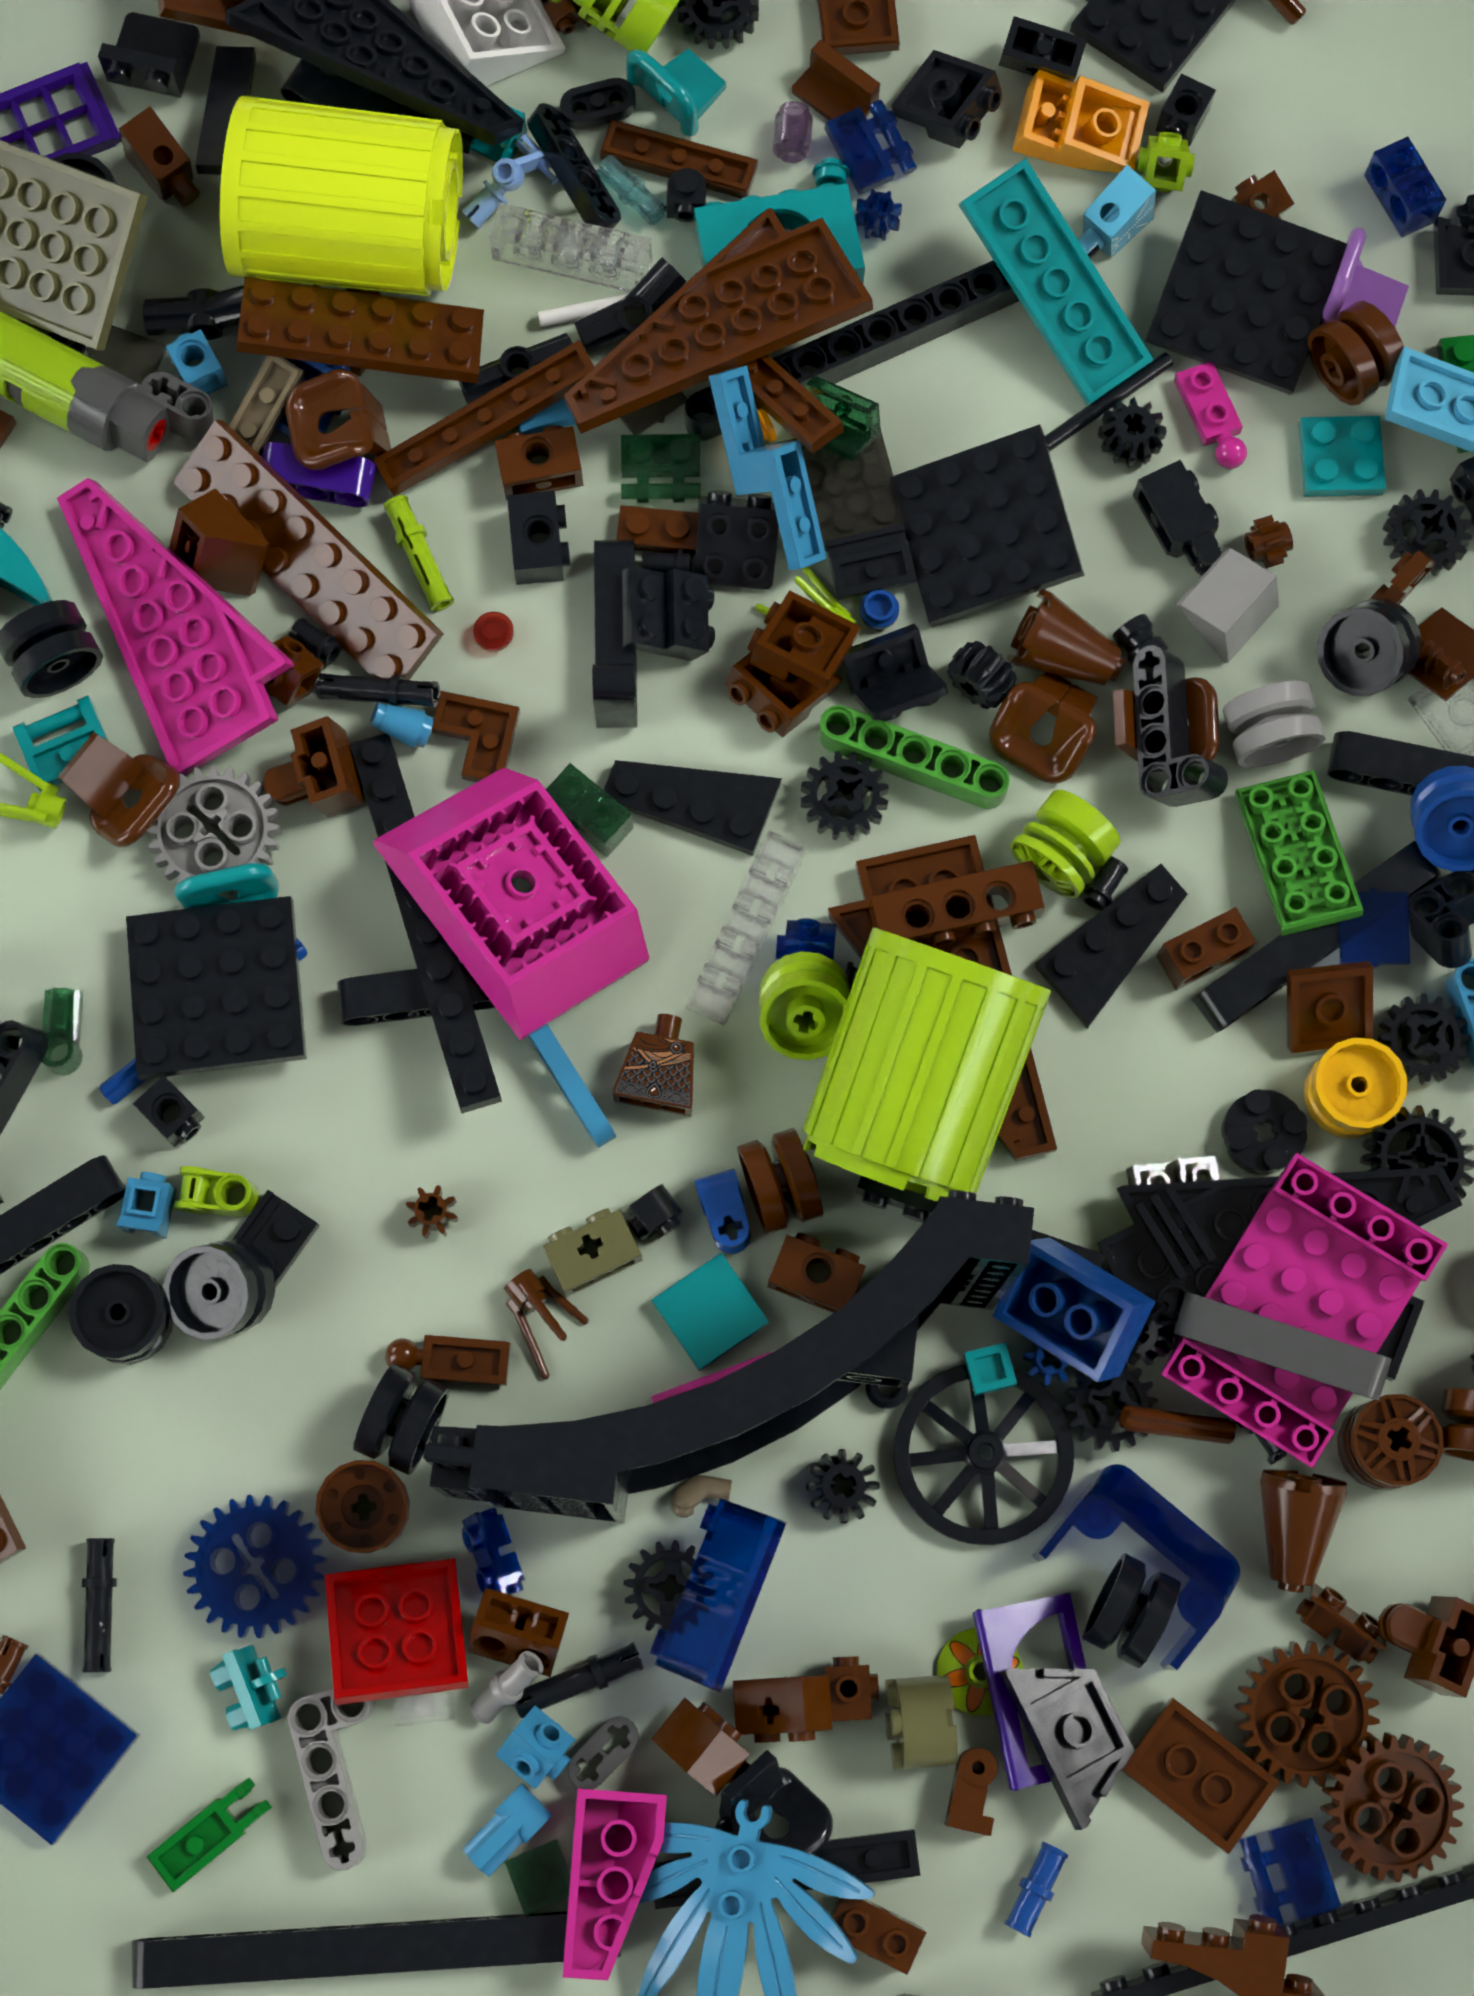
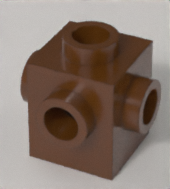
[1231,170,1295,219]
[264,635,324,706]
[823,1656,879,1721]

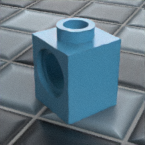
[165,329,228,395]

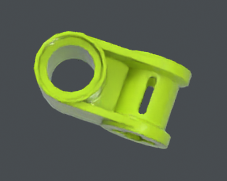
[173,1166,260,1218]

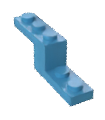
[708,366,827,570]

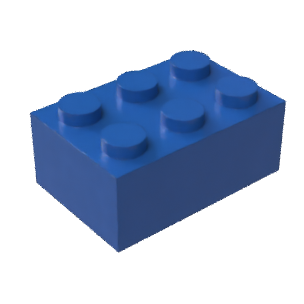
[992,1237,1156,1382]

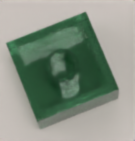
[504,1838,571,1915]

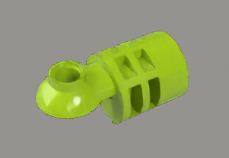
[550,0,680,53]

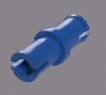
[1004,1842,1069,1938]

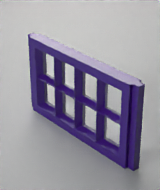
[0,62,122,159]

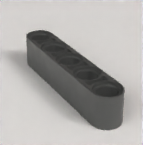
[1173,1292,1392,1401]

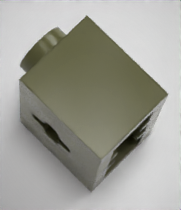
[543,1208,643,1297]

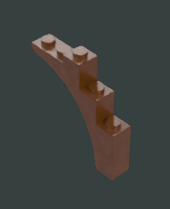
[1141,1914,1325,1996]

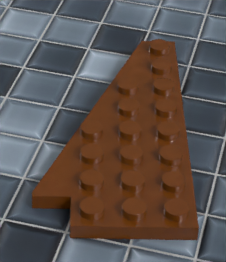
[564,208,873,434]
[828,835,1057,1161]

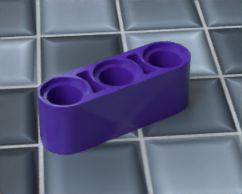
[262,442,377,508]

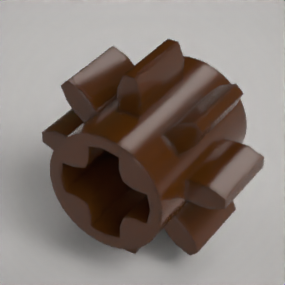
[1244,515,1293,568]
[406,1185,459,1239]

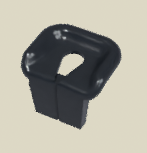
[715,1750,833,1855]

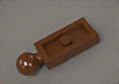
[385,1335,511,1386]

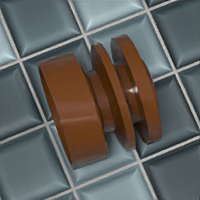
[1337,1394,1444,1490]
[315,1460,410,1553]

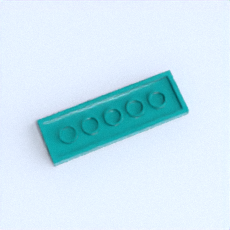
[958,158,1154,405]

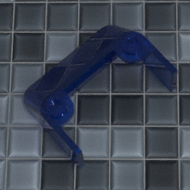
[1032,1464,1240,1670]
[650,1498,787,1693]

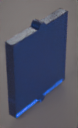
[1339,888,1410,968]

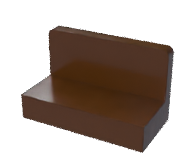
[792,39,880,134]

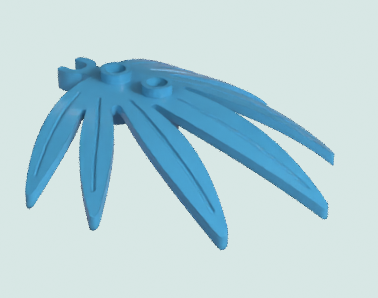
[638,1799,875,1996]

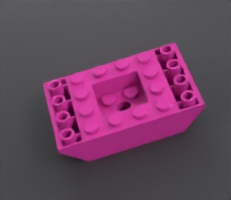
[372,768,650,1041]

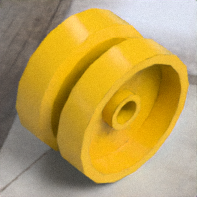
[1304,1038,1407,1139]

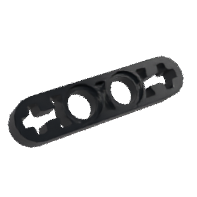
[527,103,621,236]

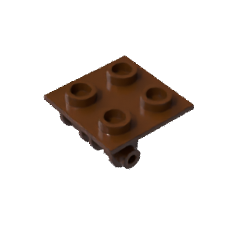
[1409,607,1474,701]

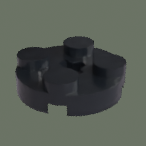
[1221,1089,1308,1175]

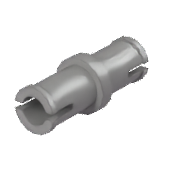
[470,1651,544,1724]

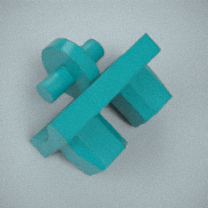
[210,1644,288,1730]

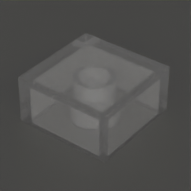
[393,1692,455,1726]

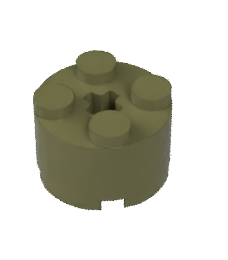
[885,1675,958,1770]

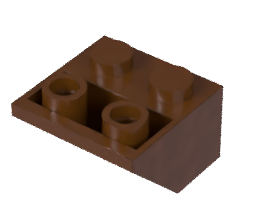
[169,488,269,596]

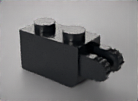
[1133,460,1222,576]

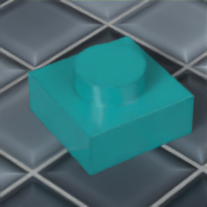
[963,1342,1017,1397]

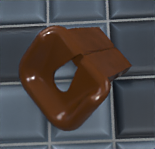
[285,369,391,471]
[989,673,1098,784]
[1113,677,1220,761]
[58,732,180,848]

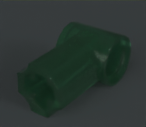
[42,988,83,1075]

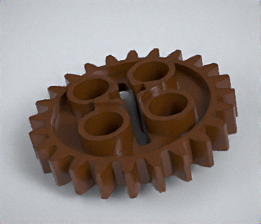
[1234,1640,1380,1788]
[1320,1732,1464,1882]

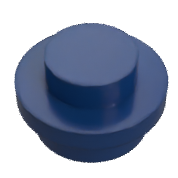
[859,590,899,629]

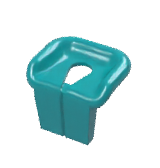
[626,48,726,137]
[174,863,279,909]

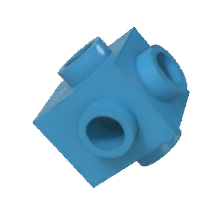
[495,1705,576,1790]

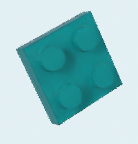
[1298,416,1386,497]

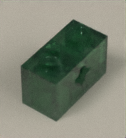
[546,763,634,857]

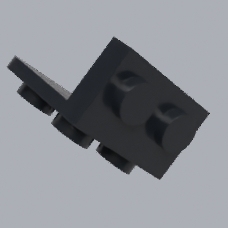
[98,12,200,98]
[694,490,779,589]
[842,624,949,721]

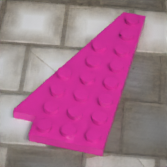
[57,478,294,776]

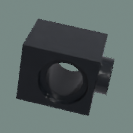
[1155,73,1216,147]
[133,1075,205,1147]

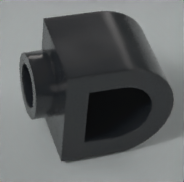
[666,168,706,222]
[627,1184,683,1241]

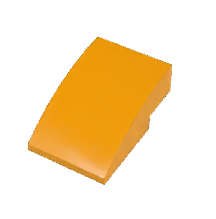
[1012,69,1150,173]

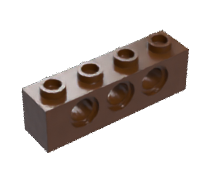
[868,861,1045,947]

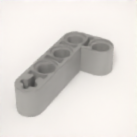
[288,1688,375,1871]

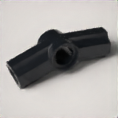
[573,257,687,354]
[143,285,244,340]

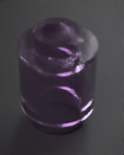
[773,101,813,163]

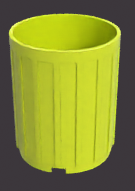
[220,96,463,296]

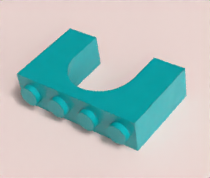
[694,183,865,283]

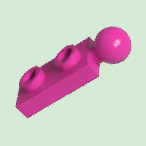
[1174,362,1247,469]

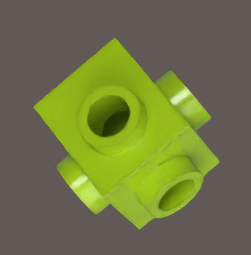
[1137,132,1195,193]

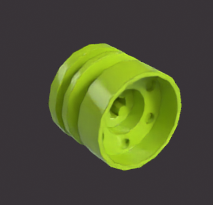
[1010,789,1121,899]

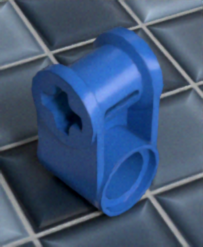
[694,1168,751,1254]

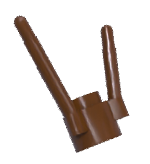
[504,1269,589,1380]

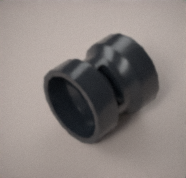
[1112,614,1168,667]

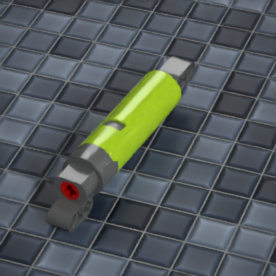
[0,311,214,462]

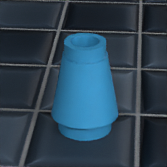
[370,702,433,748]

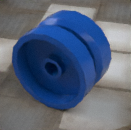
[1410,766,1474,872]

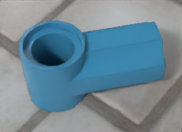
[462,1783,553,1877]

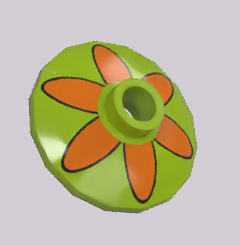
[937,1627,1023,1716]

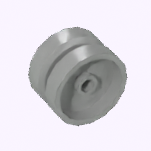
[1222,680,1326,768]

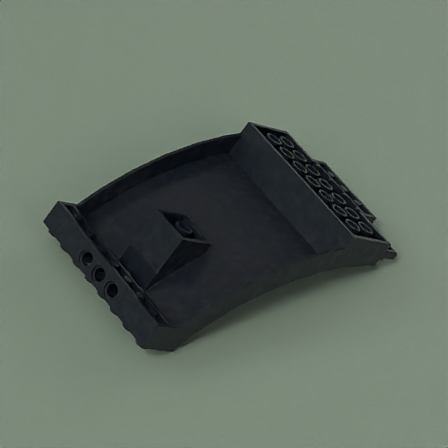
[423,1191,1034,1523]

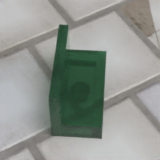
[805,375,881,461]

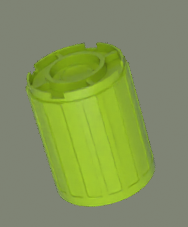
[803,927,1052,1201]

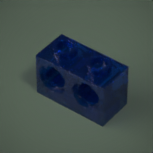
[1364,136,1447,238]

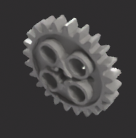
[146,765,282,895]

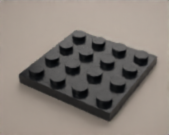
[1145,190,1347,395]
[889,424,1085,627]
[126,896,307,1080]

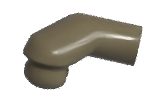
[671,1475,732,1518]

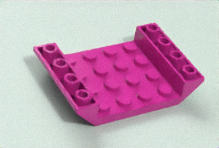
[1161,1153,1448,1468]

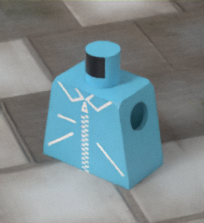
[1078,165,1156,260]

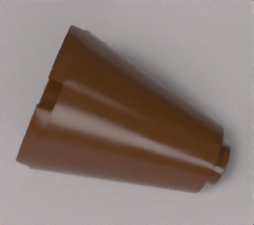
[1007,589,1125,685]
[1260,1469,1347,1593]

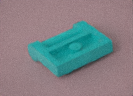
[12,695,108,792]

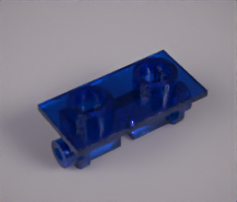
[462,1507,525,1595]

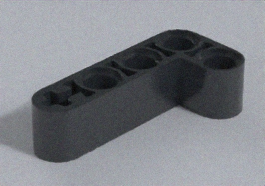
[1133,645,1228,807]
[1407,869,1474,968]

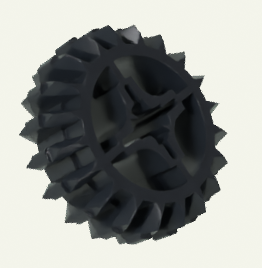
[1360,1105,1474,1200]

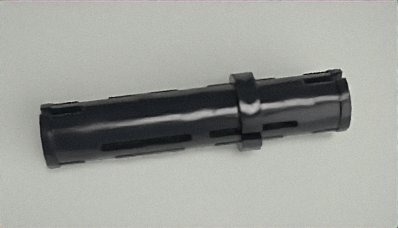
[316,673,440,707]
[81,1538,117,1673]
[515,1642,644,1719]

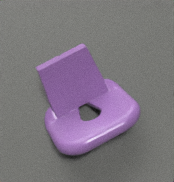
[1320,227,1409,327]

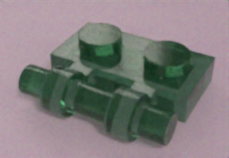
[621,434,701,504]

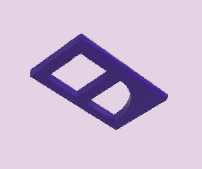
[972,1593,1087,1791]

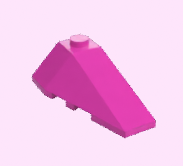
[562,1789,667,1981]

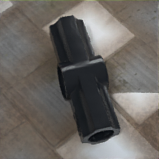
[458,333,573,405]

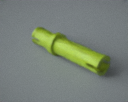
[384,495,454,612]

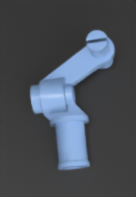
[461,134,559,229]

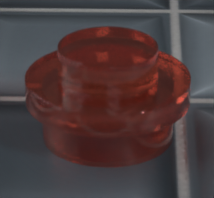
[473,611,514,651]

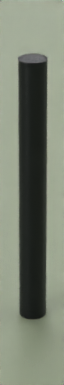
[1045,352,1173,452]

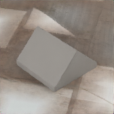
[1176,548,1279,663]

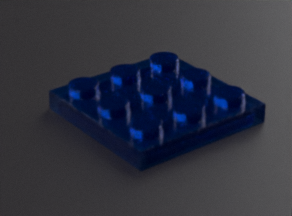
[0,1654,140,1845]

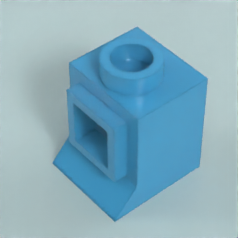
[116,1172,176,1239]

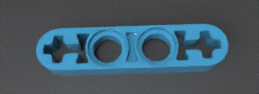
[528,1024,616,1148]

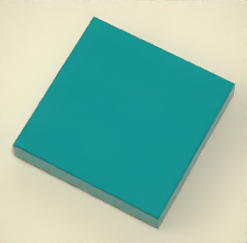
[651,1252,769,1371]

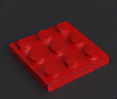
[325,1558,469,1705]

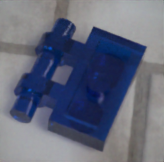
[824,100,917,195]
[1239,1817,1341,1925]

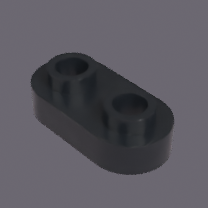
[560,78,636,130]

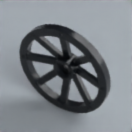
[893,1364,1074,1545]

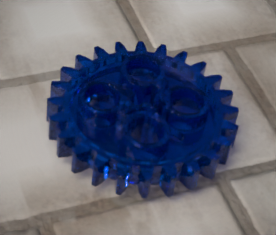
[183,1495,327,1638]

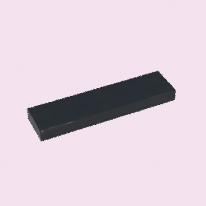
[195,46,257,175]

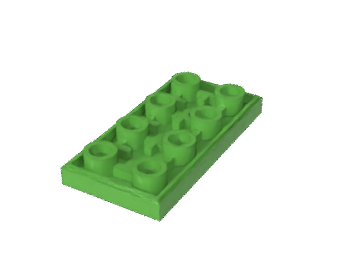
[1235,770,1363,936]

